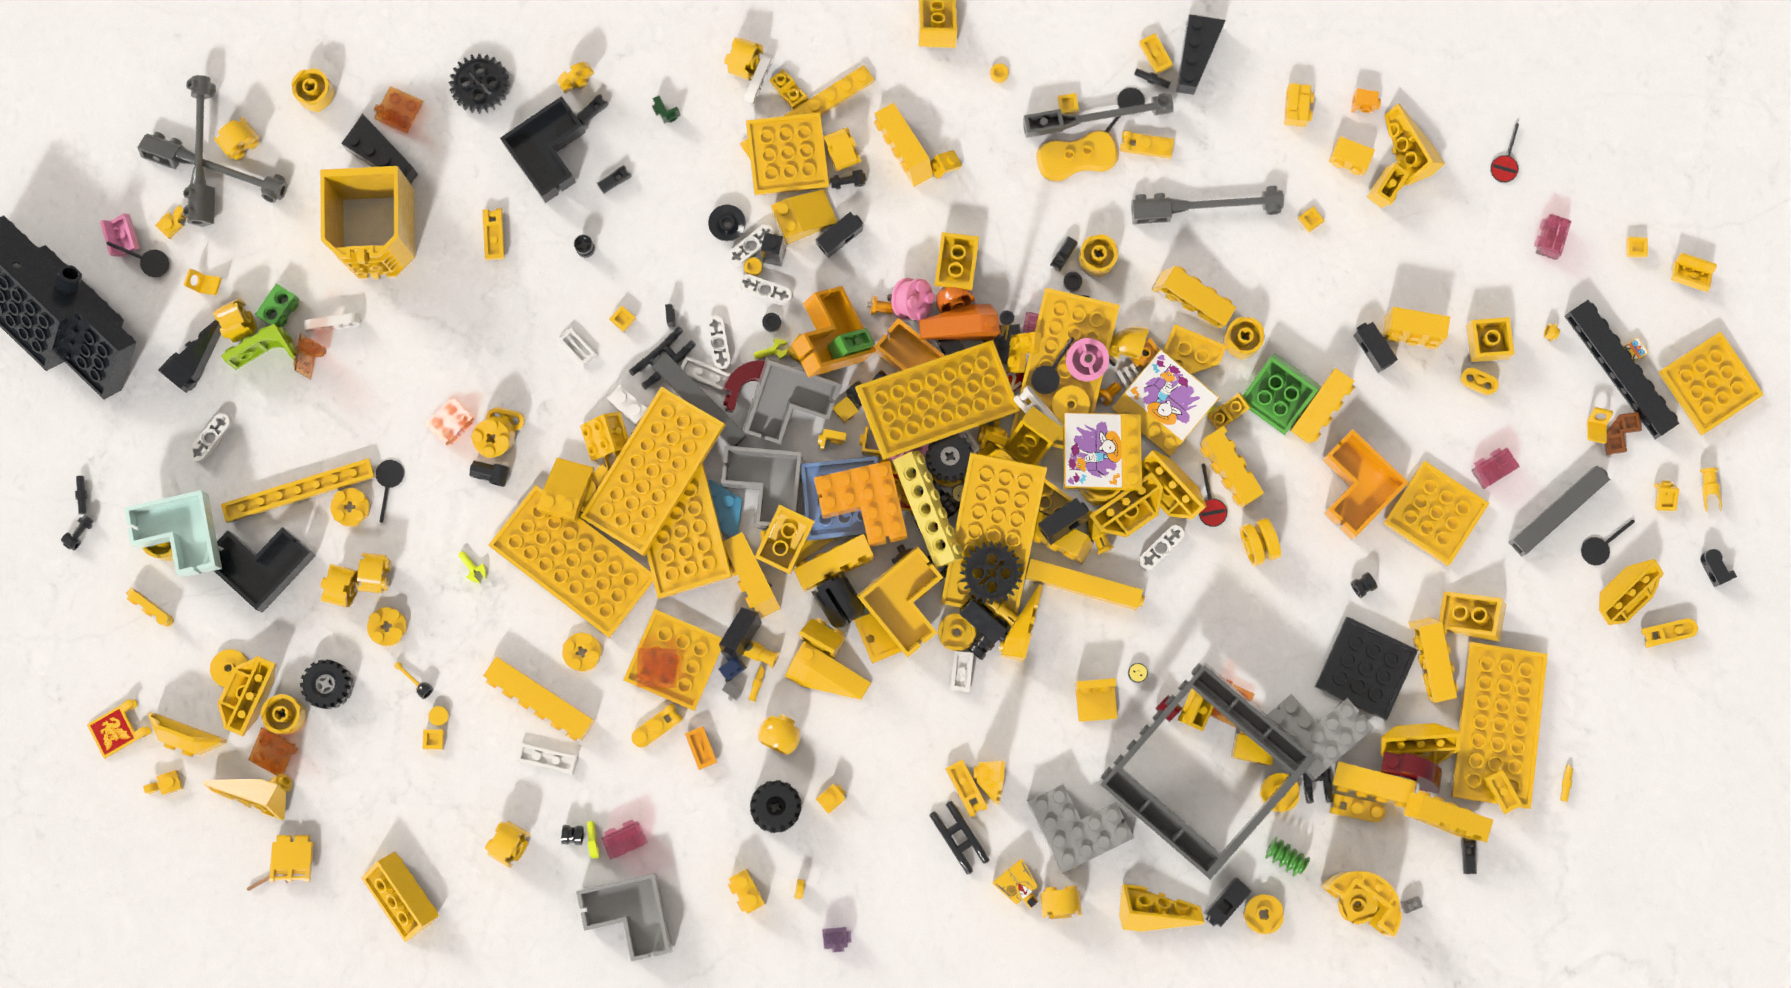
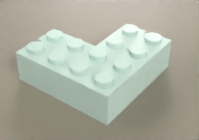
[124,490,222,577]

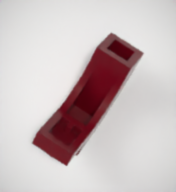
[722,360,765,413]
[1381,752,1442,794]

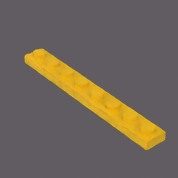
[740,65,874,159]
[221,458,375,523]

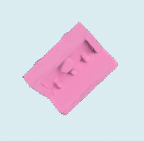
[100,213,140,258]

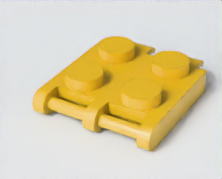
[269,835,314,882]

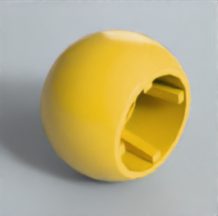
[758,714,801,755]

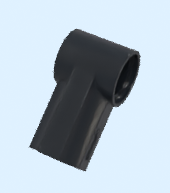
[469,460,510,487]

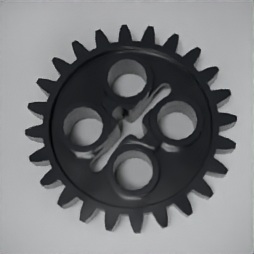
[449,53,510,114]
[959,541,1023,605]

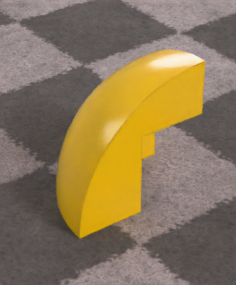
[1108,327,1149,360]

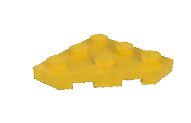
[1163,324,1227,375]

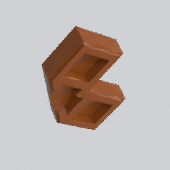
[1604,412,1642,455]

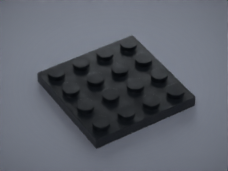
[1314,617,1418,721]

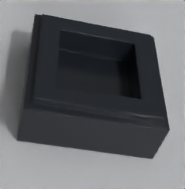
[665,304,676,327]

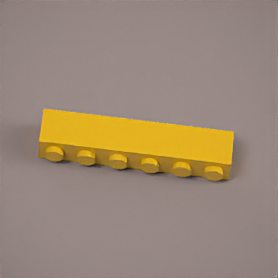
[483,657,595,741]

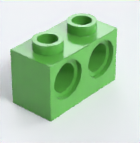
[255,283,300,328]
[827,328,875,359]

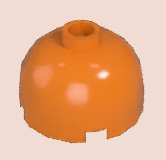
[936,287,975,314]

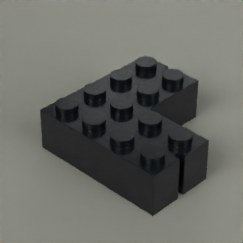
[500,96,586,203]
[214,527,316,613]

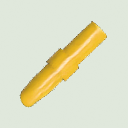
[748,665,765,702]
[1560,764,1573,802]

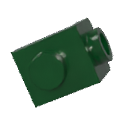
[652,95,680,123]

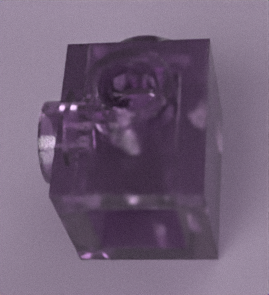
[822,927,852,952]

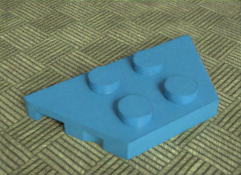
[708,479,742,537]

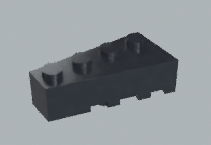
[1176,14,1226,95]
[341,113,418,184]

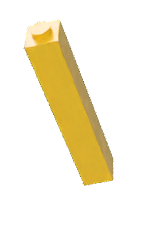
[1025,559,1145,610]

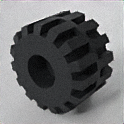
[750,780,802,833]

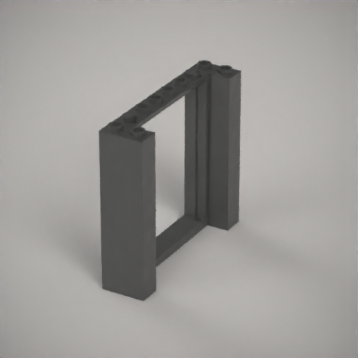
[1100,662,1316,880]

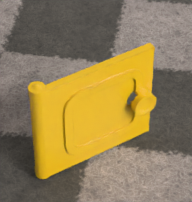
[854,613,922,664]

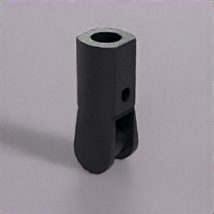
[576,94,609,125]
[597,165,632,194]
[1050,237,1078,271]
[1461,838,1477,874]

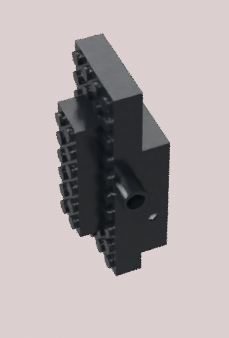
[0,215,137,400]

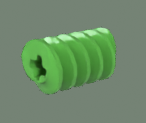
[1265,836,1310,877]

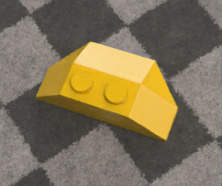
[1142,450,1206,519]
[1089,472,1163,538]
[1599,559,1664,625]
[217,656,276,736]
[148,712,227,757]
[1381,723,1461,765]

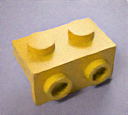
[1671,253,1717,292]

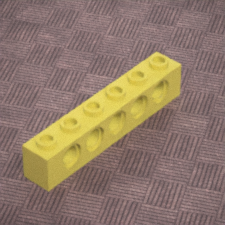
[892,451,963,568]

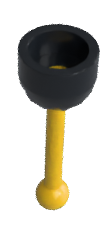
[394,662,434,700]

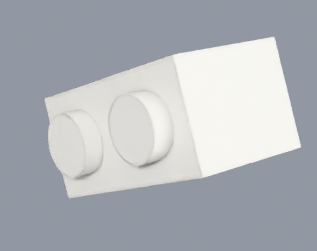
[607,385,647,426]

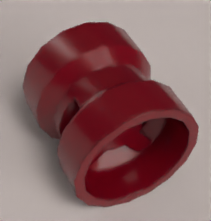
[1155,695,1182,722]

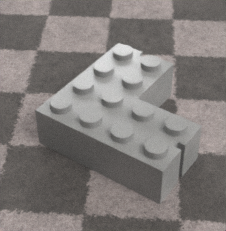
[742,358,841,445]
[721,446,803,529]
[1267,694,1374,781]
[1027,784,1134,873]
[576,873,673,962]

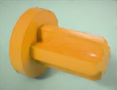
[867,296,893,315]
[1098,382,1122,406]

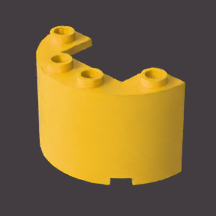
[1320,871,1402,937]

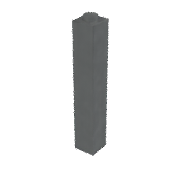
[652,353,746,446]
[1508,465,1611,557]

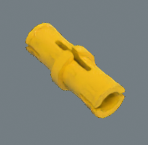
[980,599,1018,626]

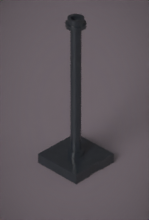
[983,310,1020,364]

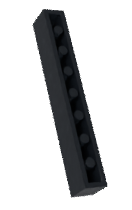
[1564,300,1680,439]

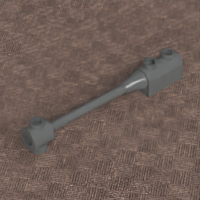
[183,75,216,227]
[1023,93,1174,138]
[137,132,287,203]
[1131,186,1284,224]

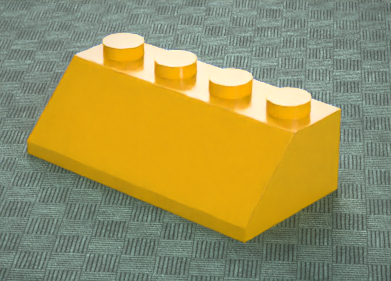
[361,851,440,942]

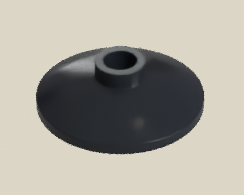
[708,204,746,241]

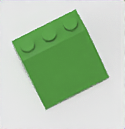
[1243,353,1321,435]

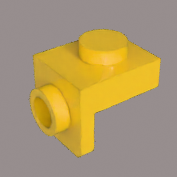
[930,150,963,179]
[977,425,1008,449]

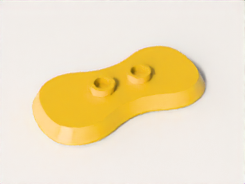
[1036,130,1119,181]

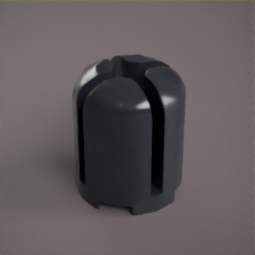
[811,572,865,628]

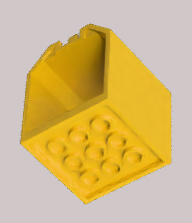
[320,166,415,279]

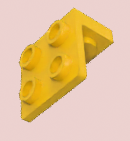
[580,411,629,461]
[1075,678,1118,722]

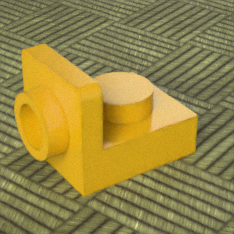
[818,429,847,451]
[1654,480,1679,511]
[816,784,846,814]

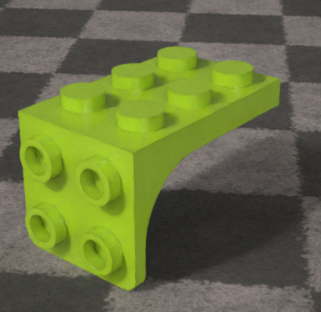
[221,324,303,370]

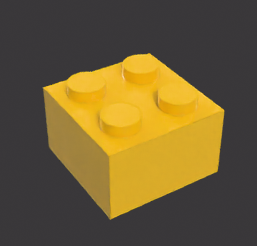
[1466,317,1515,362]

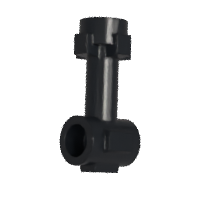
[830,170,866,190]
[61,515,94,551]

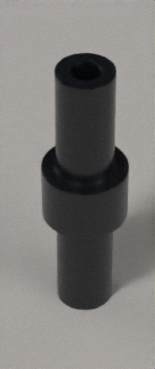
[1134,68,1171,89]
[75,476,87,515]

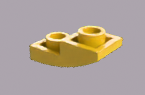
[769,69,808,109]
[1207,393,1252,430]

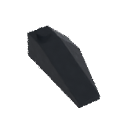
[158,320,221,393]

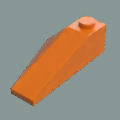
[919,304,1000,341]

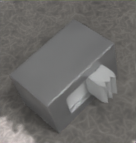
[722,681,743,701]
[1400,897,1423,913]

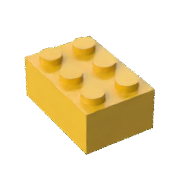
[1382,307,1450,349]

